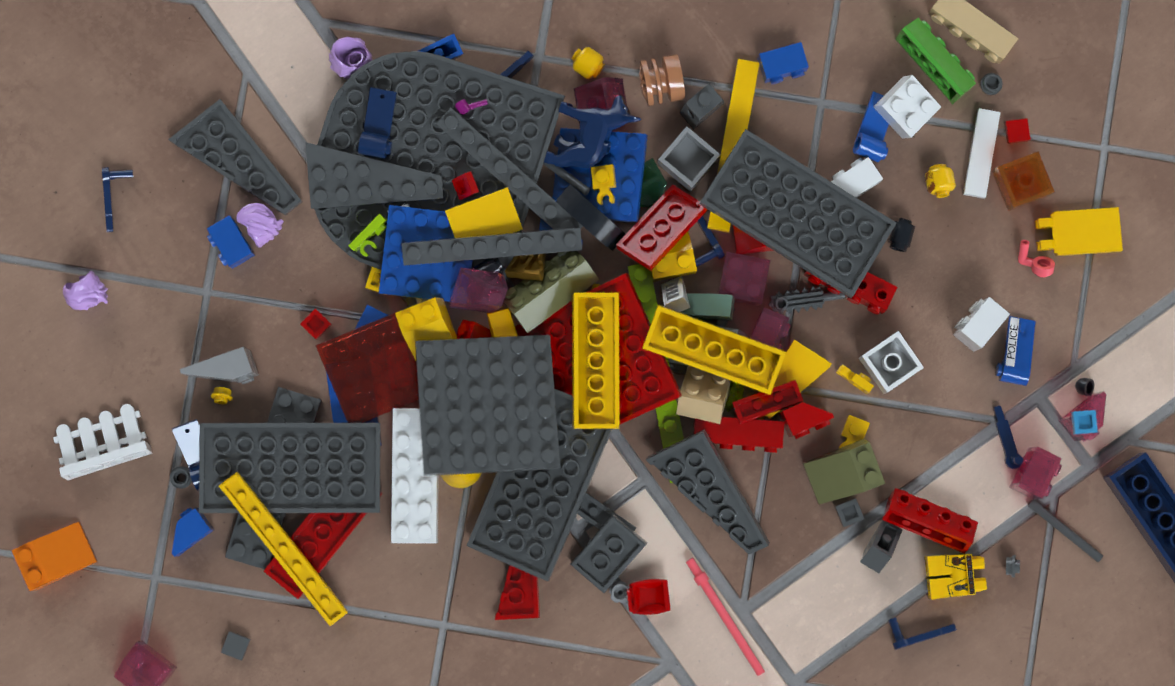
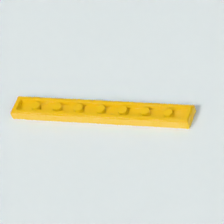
[707,59,760,232]
[219,471,348,626]

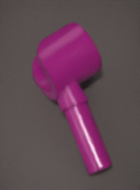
[455,99,488,115]

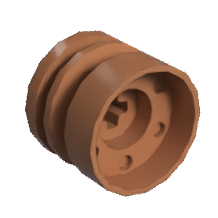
[639,54,685,107]

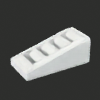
[661,276,690,312]

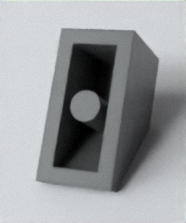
[860,520,903,573]

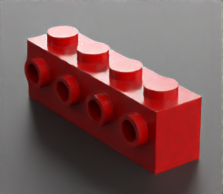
[804,271,898,314]
[693,417,785,453]
[882,488,978,554]

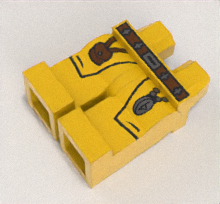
[924,554,987,600]

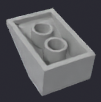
[179,347,259,384]

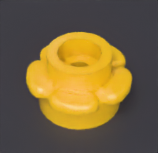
[211,387,233,405]

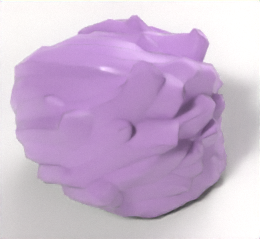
[329,37,373,80]
[236,203,284,248]
[63,271,108,310]

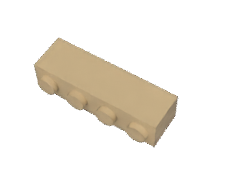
[928,0,1019,64]

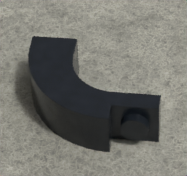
[556,184,626,251]

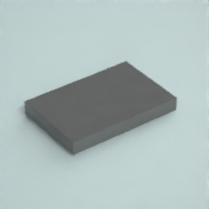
[570,514,647,593]

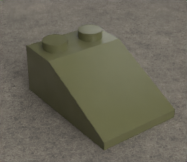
[803,439,885,504]

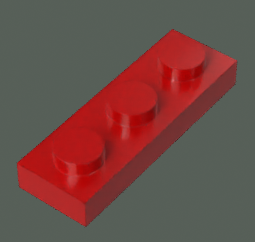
[732,380,803,424]

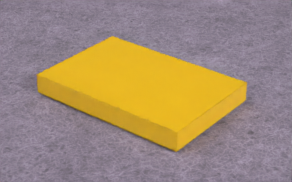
[444,187,523,238]

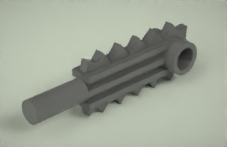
[768,286,845,315]

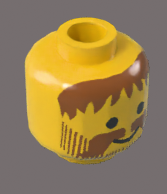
[925,164,956,198]

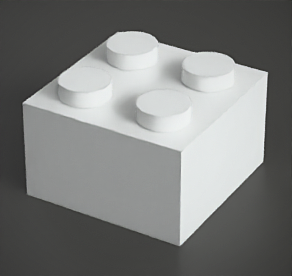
[874,75,941,139]
[953,297,1010,352]
[859,331,924,394]

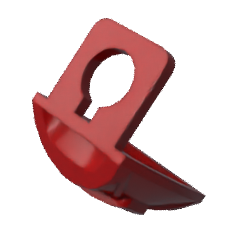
[627,579,671,615]

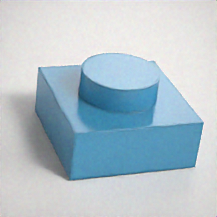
[1071,410,1098,435]

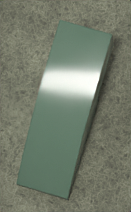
[680,293,735,321]

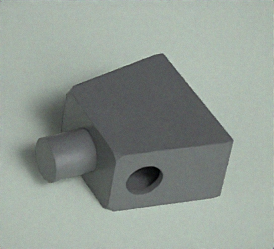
[680,84,725,130]

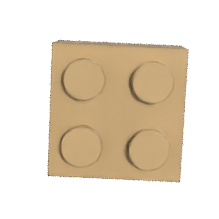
[676,365,731,424]

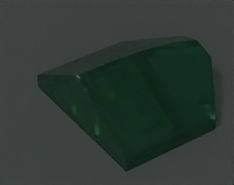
[640,158,668,208]

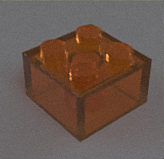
[992,151,1055,212]

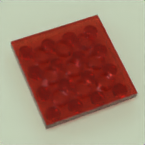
[315,311,419,423]

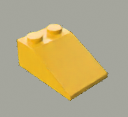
[640,217,697,282]
[395,297,457,360]

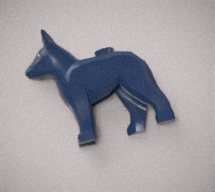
[544,95,641,168]

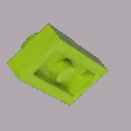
[348,214,387,257]

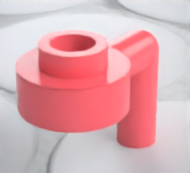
[1018,240,1055,277]

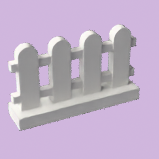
[53,404,153,481]

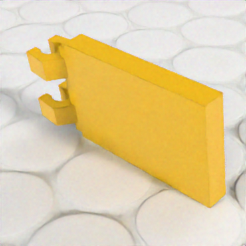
[1035,207,1123,256]

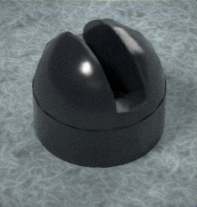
[1075,378,1094,396]

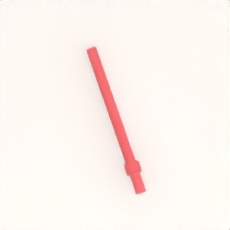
[686,558,765,676]

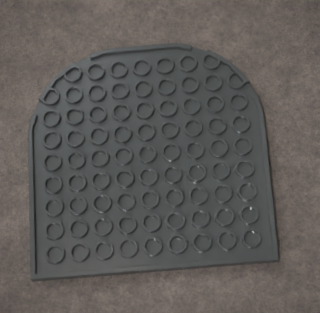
[314,51,565,307]

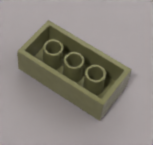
[500,251,599,333]

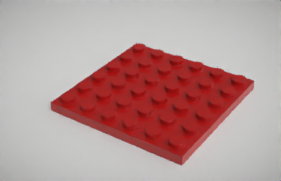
[515,273,682,425]

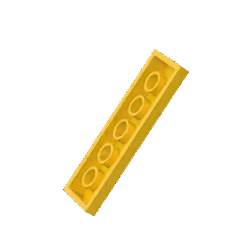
[572,293,619,429]
[643,305,786,395]

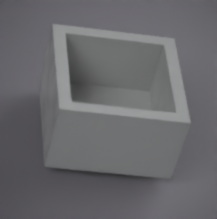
[657,126,721,192]

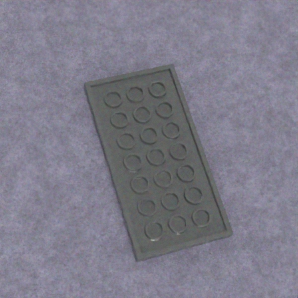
[699,129,897,298]
[466,388,613,581]
[199,423,381,513]

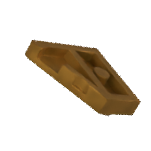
[505,253,546,281]

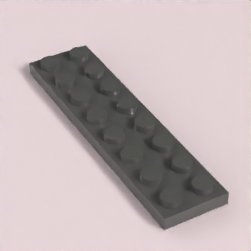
[225,387,322,569]

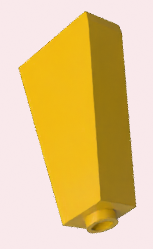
[759,340,832,420]

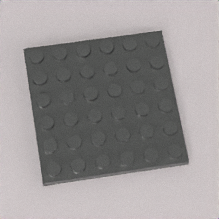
[415,335,560,476]

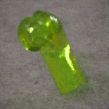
[725,381,744,412]

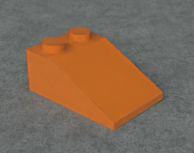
[11,522,97,591]

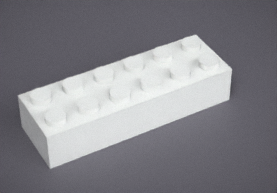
[391,408,439,543]

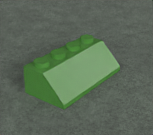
[895,18,976,104]

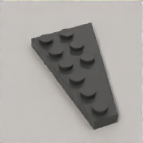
[168,99,302,215]
[305,142,444,209]
[646,429,770,554]

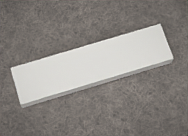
[963,108,1000,199]

